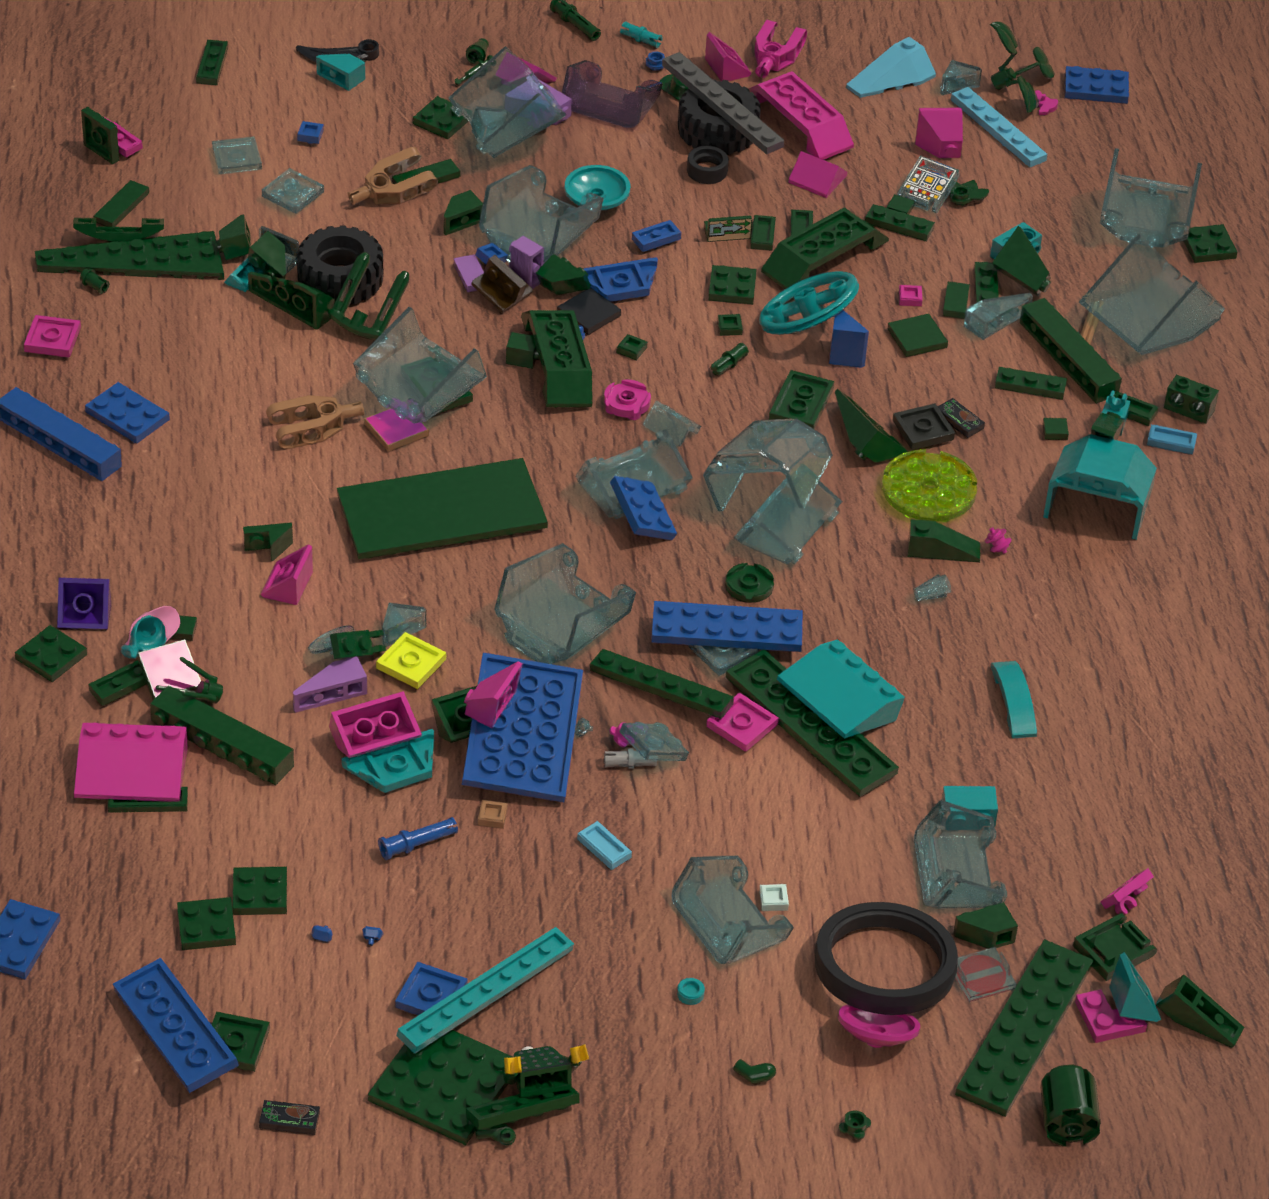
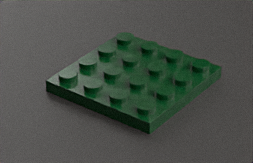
[368,1030,513,1146]

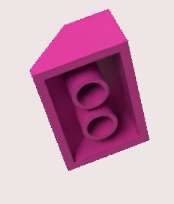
[329,691,422,758]

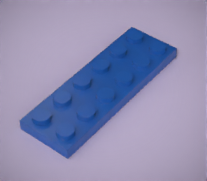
[652,601,803,652]
[113,958,239,1093]

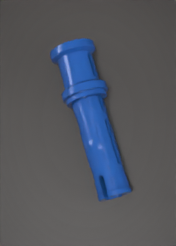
[378,817,458,861]

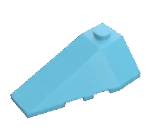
[846,37,936,98]

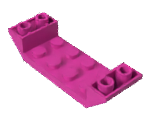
[748,71,854,160]

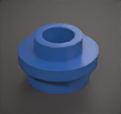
[646,51,665,70]

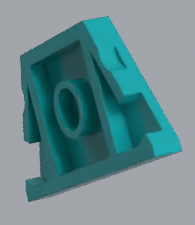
[342,728,434,793]

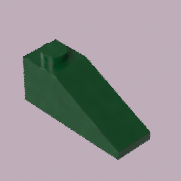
[1091,412,1124,440]
[907,519,980,563]
[1155,975,1245,1048]

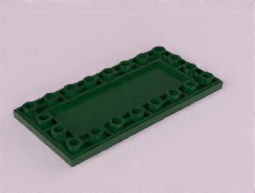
[337,458,548,559]

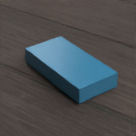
[1147,424,1197,455]

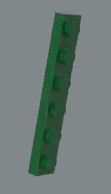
[590,649,734,719]

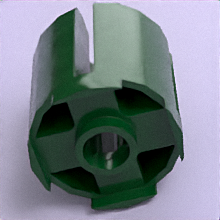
[1040,1064,1101,1146]

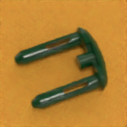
[328,252,409,341]

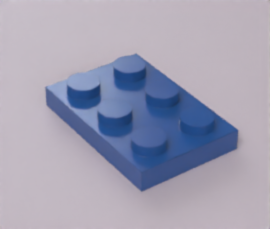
[1065,66,1129,104]
[85,382,170,444]
[610,476,677,540]
[0,899,60,980]

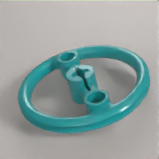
[759,271,859,335]

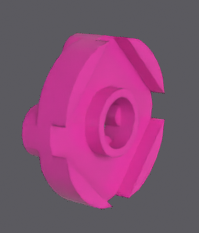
[604,379,651,420]

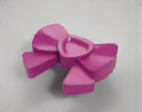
[1035,90,1058,115]

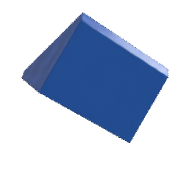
[829,310,869,368]

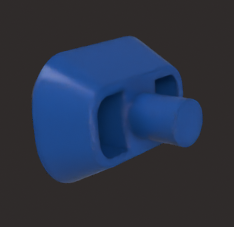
[312,925,333,942]
[362,926,384,946]

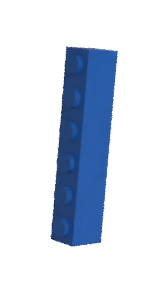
[0,387,122,481]

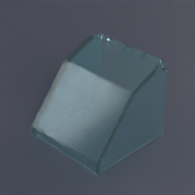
[1079,233,1225,355]

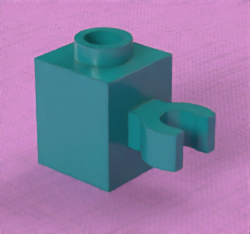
[1102,390,1130,436]

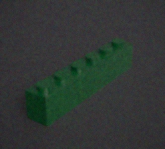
[1019,298,1122,404]
[150,685,294,785]

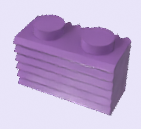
[509,236,545,288]

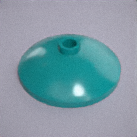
[564,165,631,211]

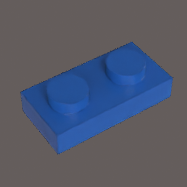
[632,220,682,252]

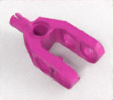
[754,20,807,78]

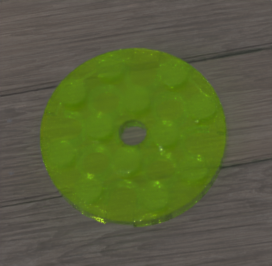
[882,449,977,522]

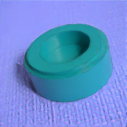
[677,978,705,1005]

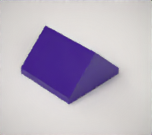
[57,578,111,629]

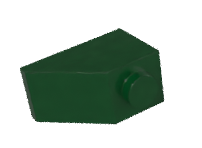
[444,190,484,235]
[216,214,252,260]

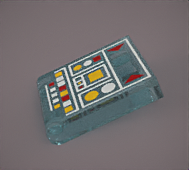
[897,155,960,213]

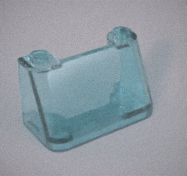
[575,429,693,519]
[734,463,843,565]
[914,800,1007,909]
[671,855,794,964]

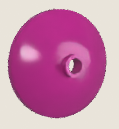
[838,1004,920,1048]

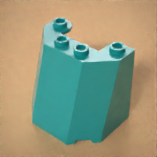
[1043,434,1157,540]

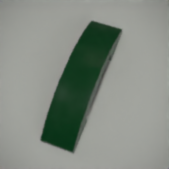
[73,218,164,241]

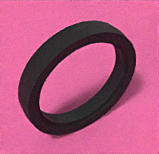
[815,902,958,1015]

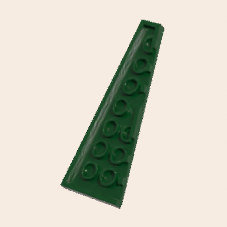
[35,231,224,280]

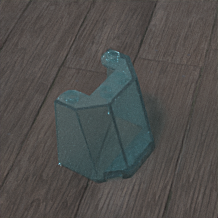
[448,46,566,158]
[1100,148,1202,248]
[479,165,604,263]
[353,307,487,423]
[703,419,833,511]
[494,543,636,664]

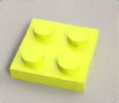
[376,632,446,689]

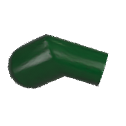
[733,1059,776,1084]
[475,1123,516,1146]

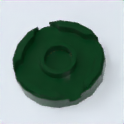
[725,563,774,603]

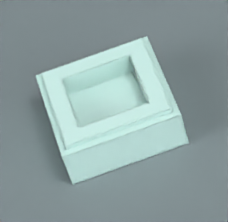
[759,884,789,911]

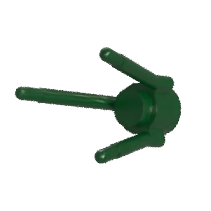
[156,656,223,704]

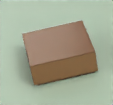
[478,800,508,829]

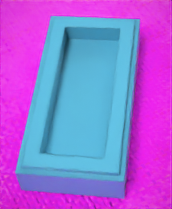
[577,821,632,870]

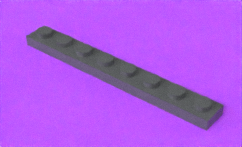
[662,52,784,155]

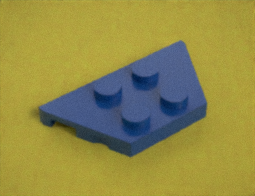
[583,257,658,301]

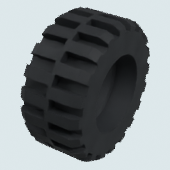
[678,80,761,155]
[297,225,384,305]

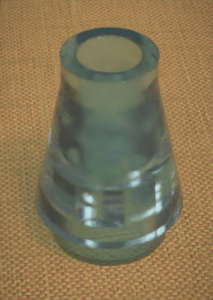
[913,574,952,602]

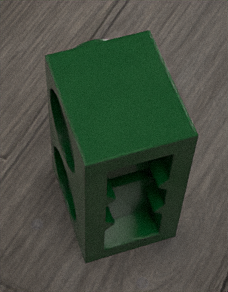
[1164,374,1219,424]

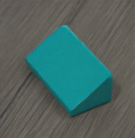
[224,258,264,292]

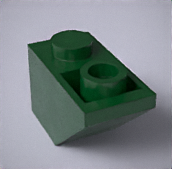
[248,231,286,279]
[536,254,591,295]
[953,902,1018,950]

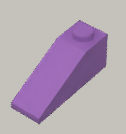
[293,656,367,713]

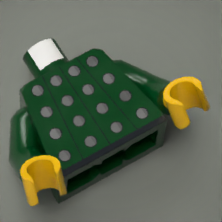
[503,1044,589,1098]

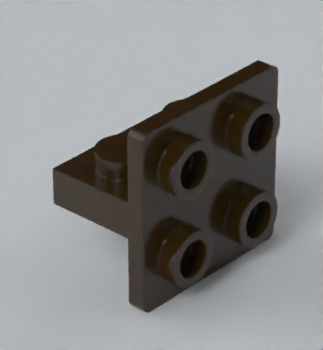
[471,255,533,312]

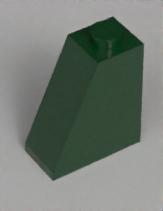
[992,226,1051,296]

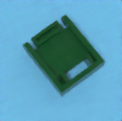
[1073,913,1157,981]

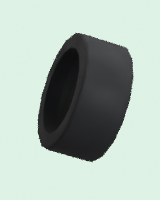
[687,146,729,184]

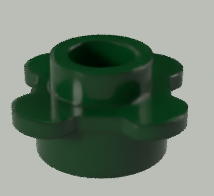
[839,1110,871,1140]

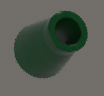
[466,38,489,64]

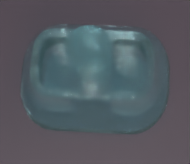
[575,717,593,737]

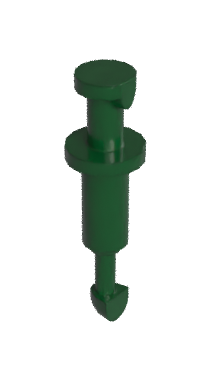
[455,55,496,85]

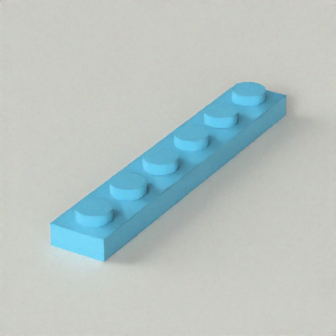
[951,87,1047,167]

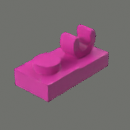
[1100,868,1154,915]

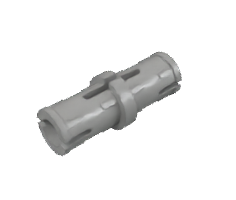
[604,748,657,769]

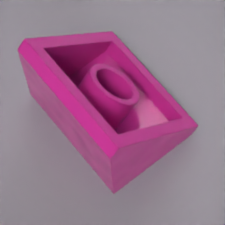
[705,32,752,81]
[788,151,848,198]
[260,544,313,605]

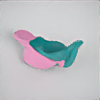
[121,606,180,659]

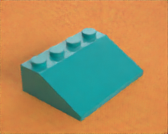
[776,639,905,738]

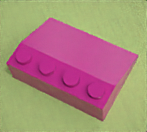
[74,723,187,802]

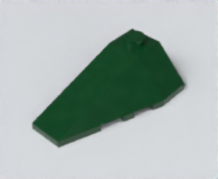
[248,272,335,330]
[835,389,908,463]

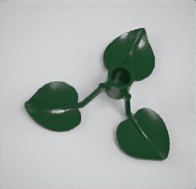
[990,22,1055,114]

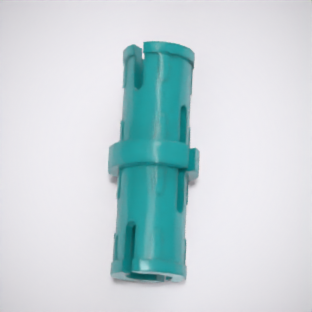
[620,21,663,48]

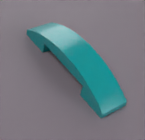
[991,661,1037,739]

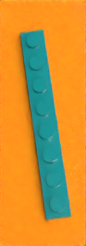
[396,927,574,1053]

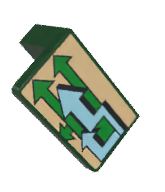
[703,216,752,242]

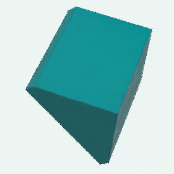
[1109,952,1161,1022]

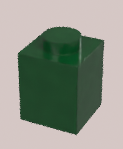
[506,332,540,369]

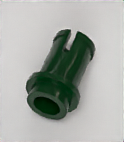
[80,269,110,294]

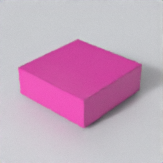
[899,285,922,307]

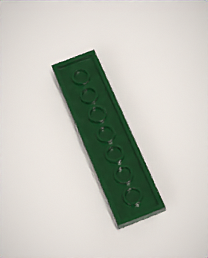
[726,650,899,797]
[955,939,1093,1117]

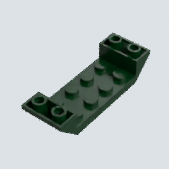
[761,207,889,289]
[521,310,593,408]

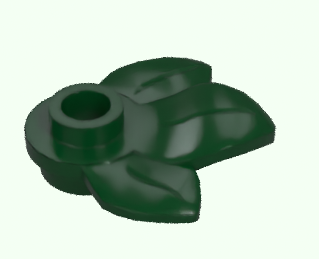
[946,180,989,205]

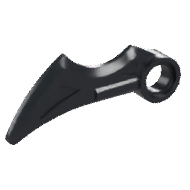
[296,39,379,63]

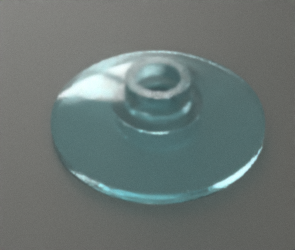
[308,625,355,655]

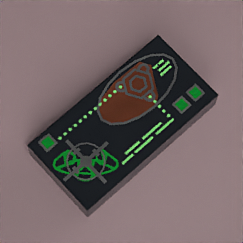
[938,398,985,438]
[259,1100,320,1135]

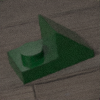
[243,522,293,561]

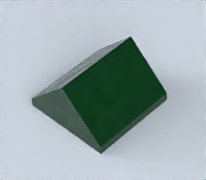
[431,686,477,743]

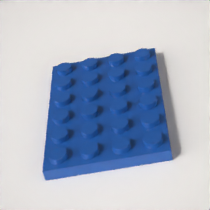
[462,652,583,802]

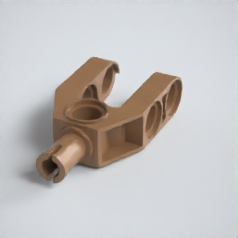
[347,147,438,205]
[266,395,364,449]

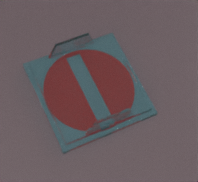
[955,947,1017,1002]

